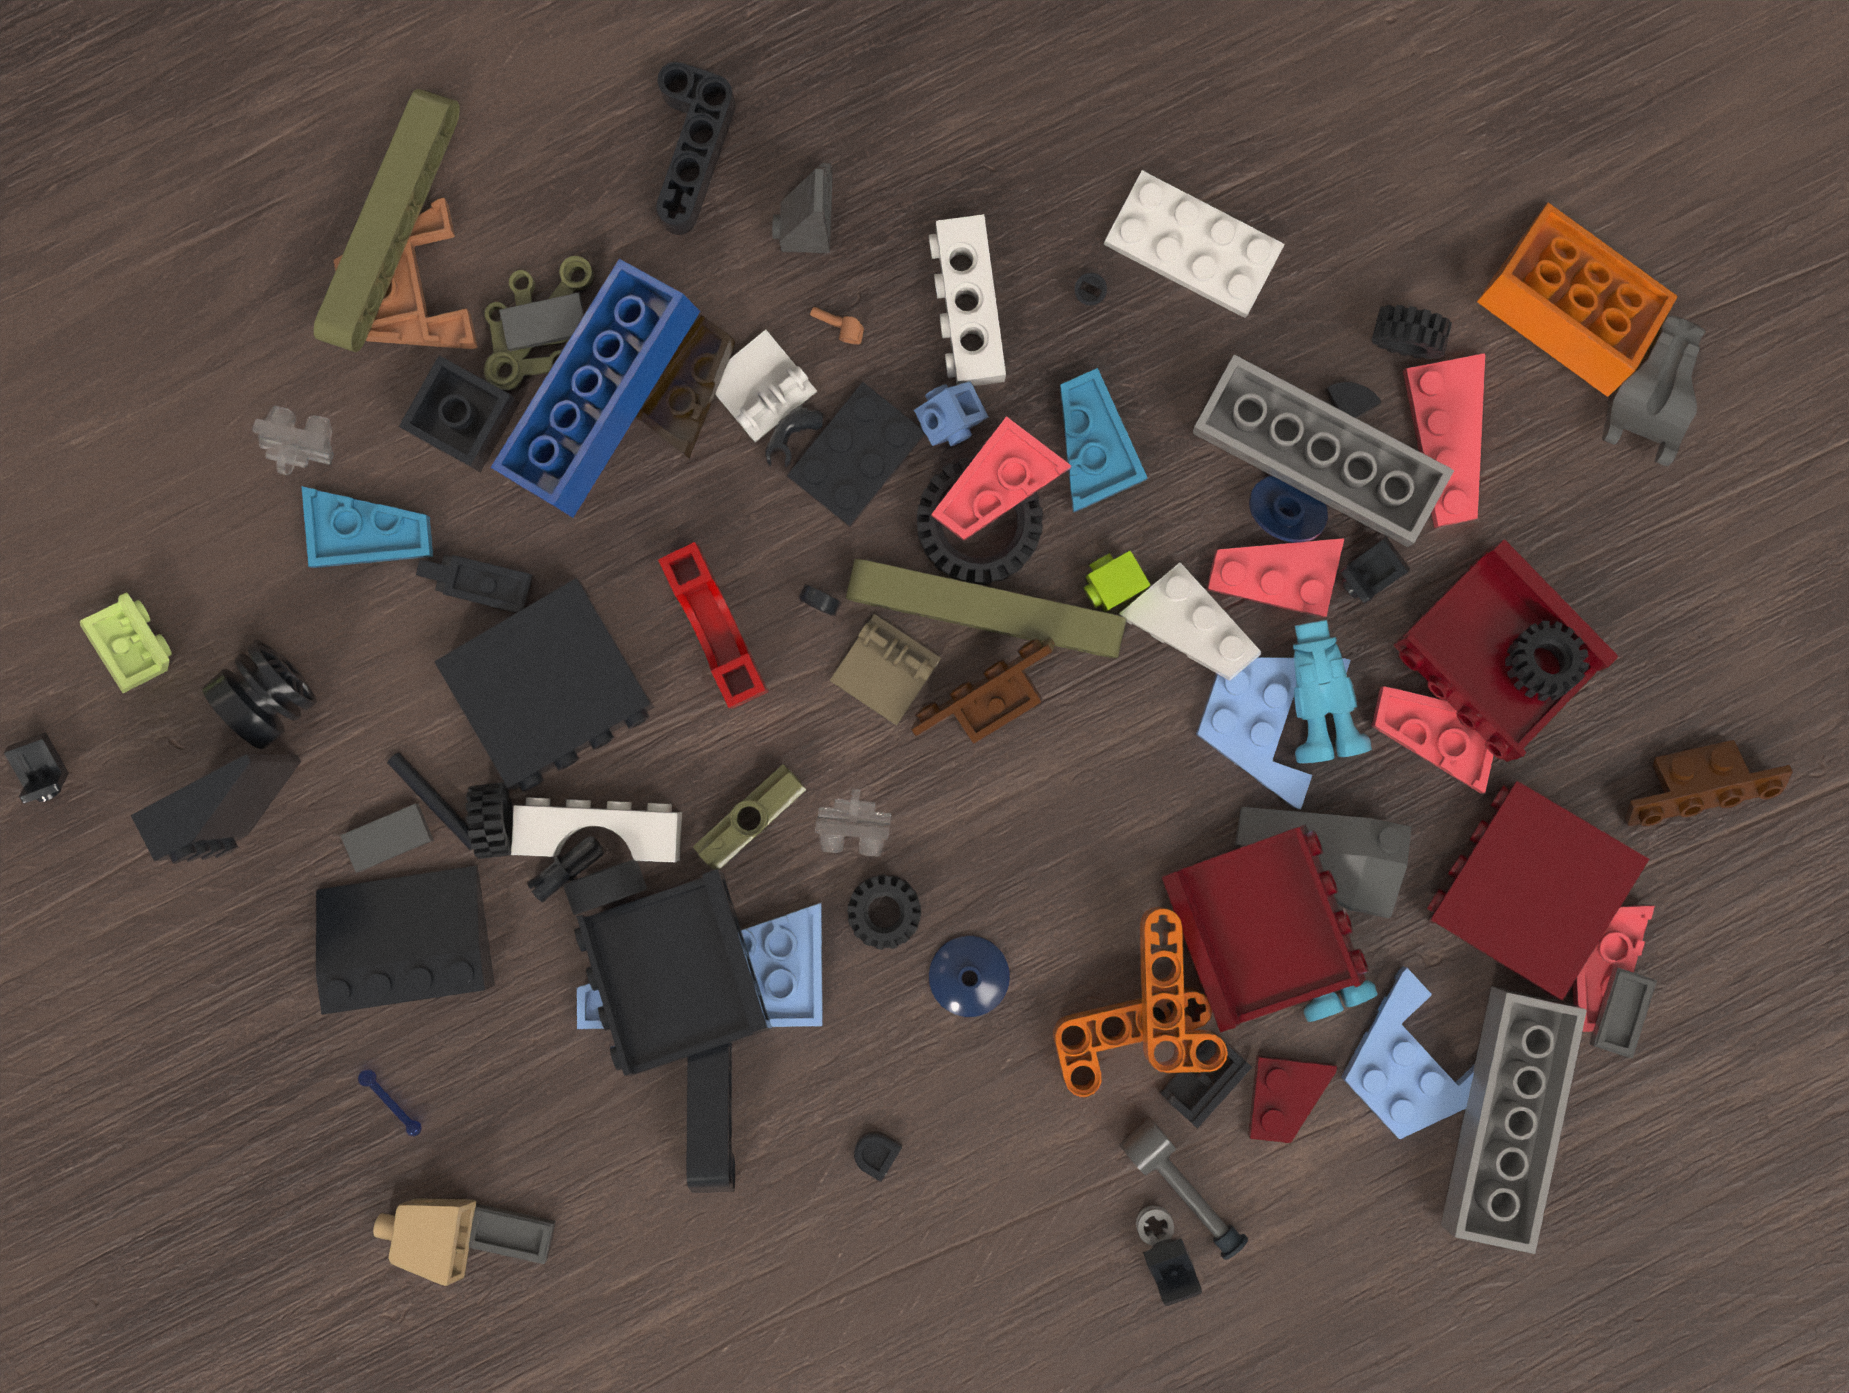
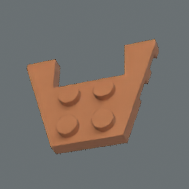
[334,198,478,349]

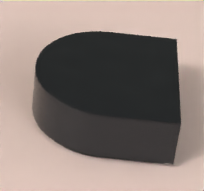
[798,584,842,617]
[854,1131,903,1182]

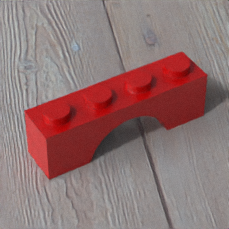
[658,542,769,709]

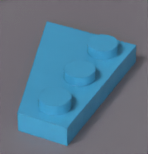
[1060,368,1147,513]
[301,486,433,568]

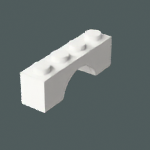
[511,797,682,862]

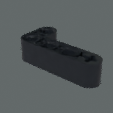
[656,62,736,235]
[686,1043,736,1193]

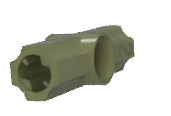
[693,764,807,870]

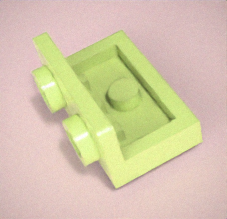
[80,592,172,693]

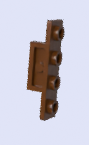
[911,637,1055,744]
[1625,740,1793,826]

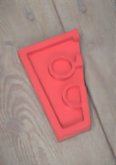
[931,416,1072,540]
[1206,538,1344,618]
[1372,686,1493,794]
[1573,905,1655,1032]

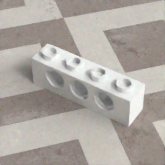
[929,214,1006,386]

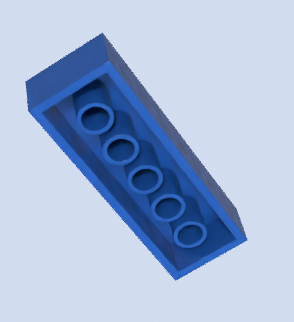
[490,259,700,518]

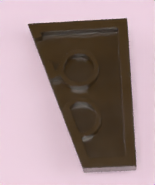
[636,315,736,459]

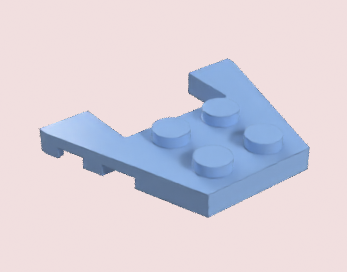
[1196,658,1351,810]
[1341,966,1475,1139]

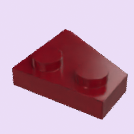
[1248,1055,1337,1143]

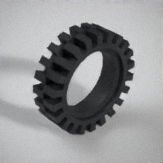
[917,457,1043,585]

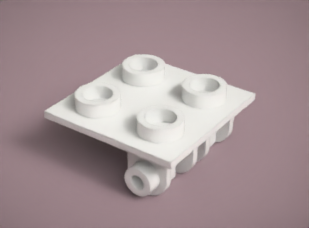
[715,330,817,443]

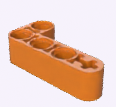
[1140,907,1228,1073]
[1053,988,1212,1097]

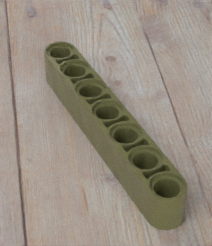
[314,89,460,353]
[845,559,1127,659]

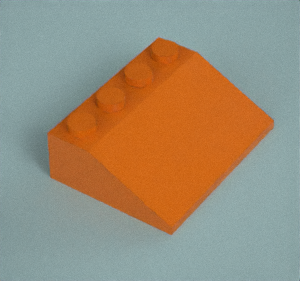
[1477,202,1678,397]

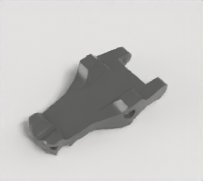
[1602,316,1706,467]

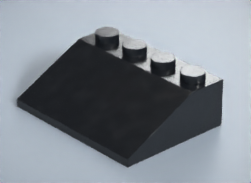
[131,754,301,864]
[316,865,495,1015]

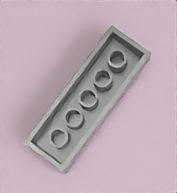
[1193,355,1454,547]
[1441,986,1587,1254]

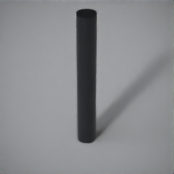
[387,752,473,851]

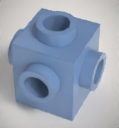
[914,381,989,446]

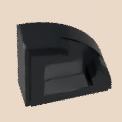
[1324,382,1381,418]

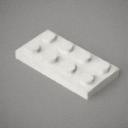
[1104,170,1285,318]

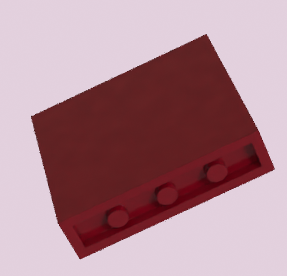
[1393,539,1619,762]
[1426,781,1650,1000]
[1162,824,1369,1033]

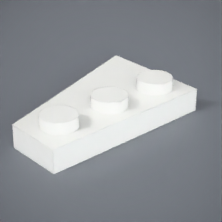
[1119,563,1261,681]

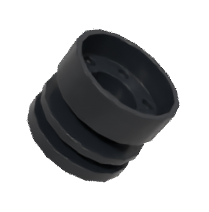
[203,640,317,750]

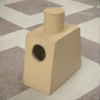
[373,1198,476,1286]

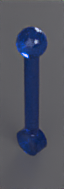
[358,1070,422,1137]

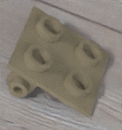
[830,614,941,725]

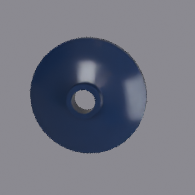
[1249,476,1328,543]
[929,936,1010,1017]

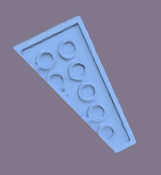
[577,902,823,1029]

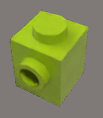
[1083,551,1151,612]

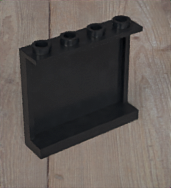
[434,578,655,792]
[574,869,772,1076]

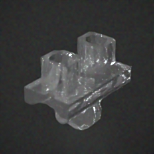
[252,406,334,476]
[815,788,891,857]

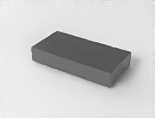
[499,293,585,352]
[340,803,434,873]
[1589,966,1657,1059]
[469,1204,556,1264]

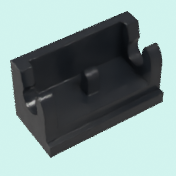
[1160,1032,1252,1129]

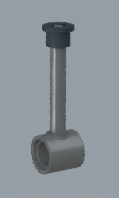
[1119,1117,1248,1260]

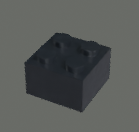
[399,355,519,473]

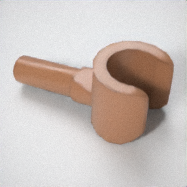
[810,307,864,345]

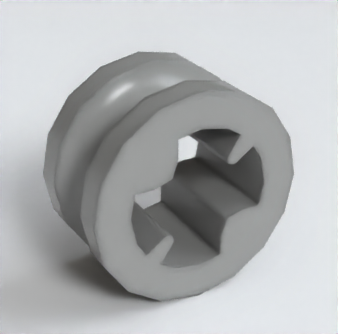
[1136,1205,1174,1246]

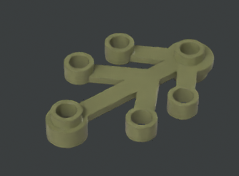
[484,256,594,391]

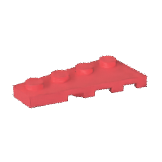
[1403,353,1485,528]

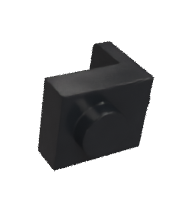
[1340,537,1410,604]
[4,732,69,804]
[1143,1238,1202,1306]

